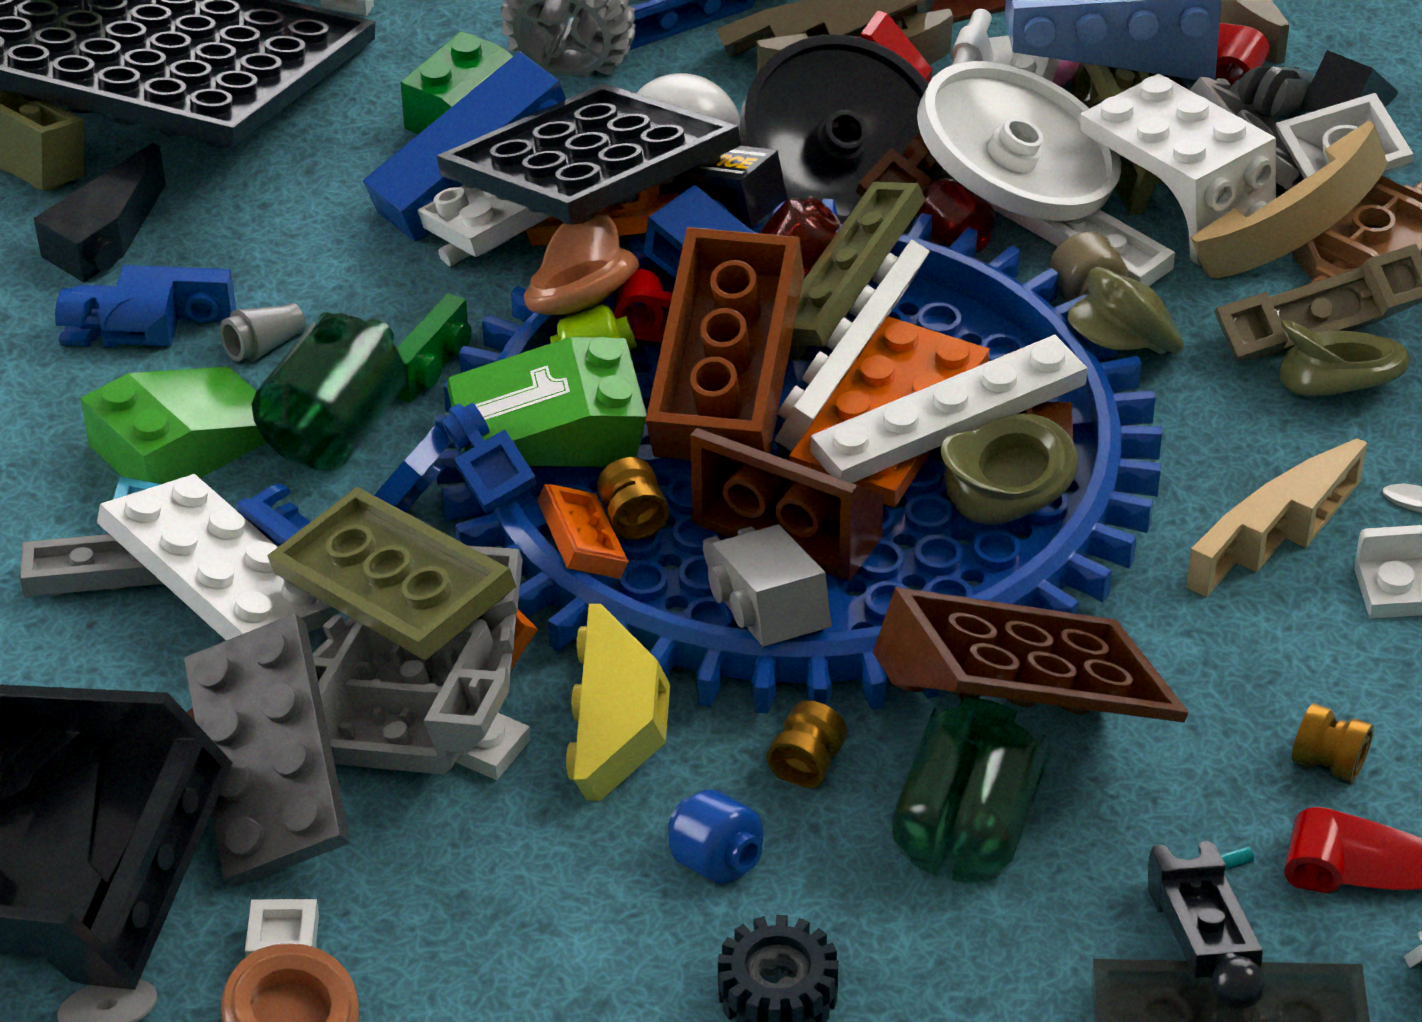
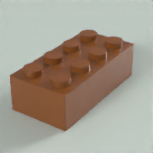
[646,227,804,460]

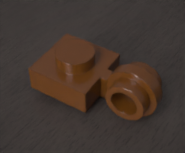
[856,132,939,197]

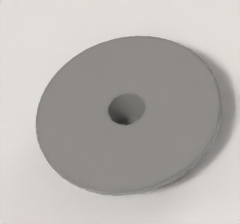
[57,980,158,1022]

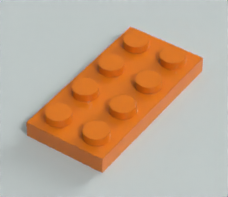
[789,316,990,508]

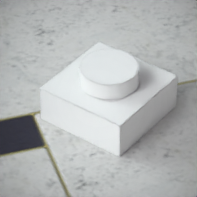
[456,713,531,780]
[245,899,319,957]

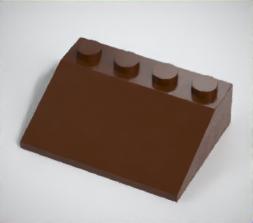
[872,587,1189,723]

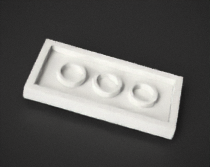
[97,474,339,641]

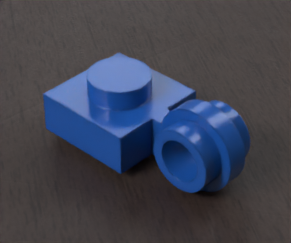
[442,402,537,514]

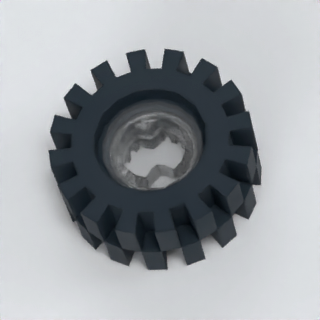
[718,915,839,1022]

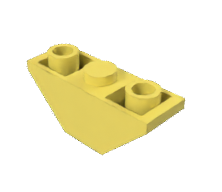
[566,604,670,801]

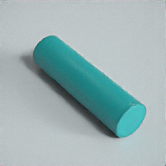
[1220,846,1254,870]

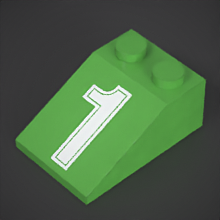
[447,337,647,467]

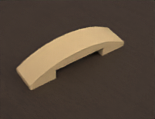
[1191,120,1388,279]

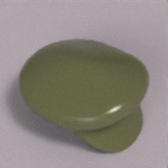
[1067,267,1184,355]
[1279,319,1410,396]
[941,414,1078,525]

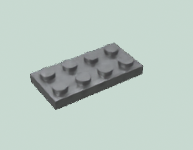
[184,613,350,886]

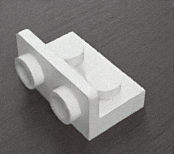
[1354,525,1422,619]

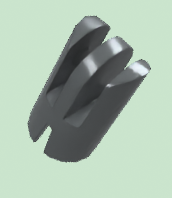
[1238,66,1314,118]

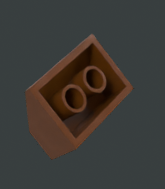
[691,428,883,582]

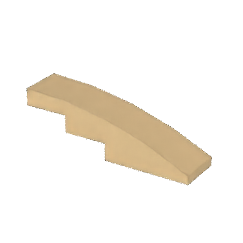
[1186,438,1367,597]

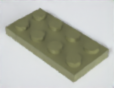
[267,487,516,660]

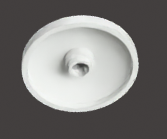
[917,61,1121,221]

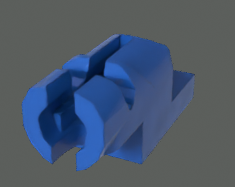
[55,265,236,348]

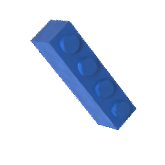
[363,51,566,242]

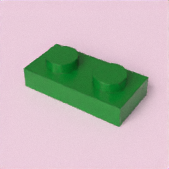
[388,293,472,403]

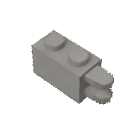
[702,524,832,647]

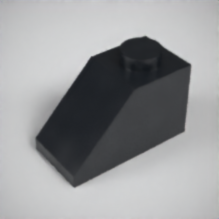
[1300,50,1398,113]

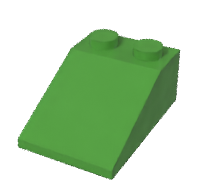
[80,366,293,484]

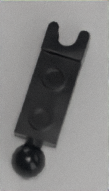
[1148,841,1266,1011]

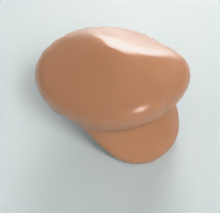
[524,212,639,315]
[221,943,359,1022]

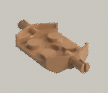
[1292,175,1422,284]

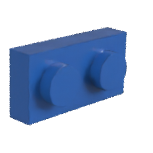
[374,425,453,512]

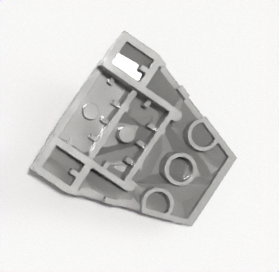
[312,546,523,775]

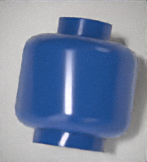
[668,790,763,884]

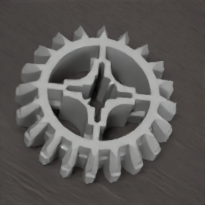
[500,0,636,78]

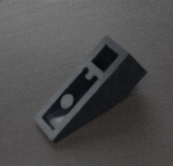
[34,142,166,283]

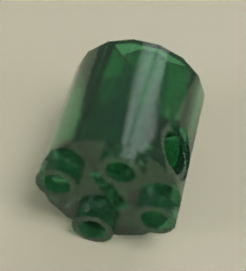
[251,312,408,471]

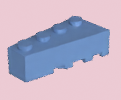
[1005,0,1221,80]

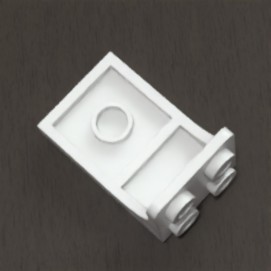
[1080,74,1276,266]

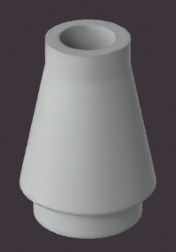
[220,303,306,363]

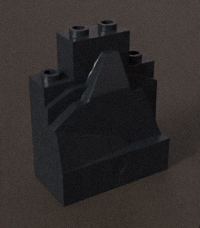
[0,684,233,990]

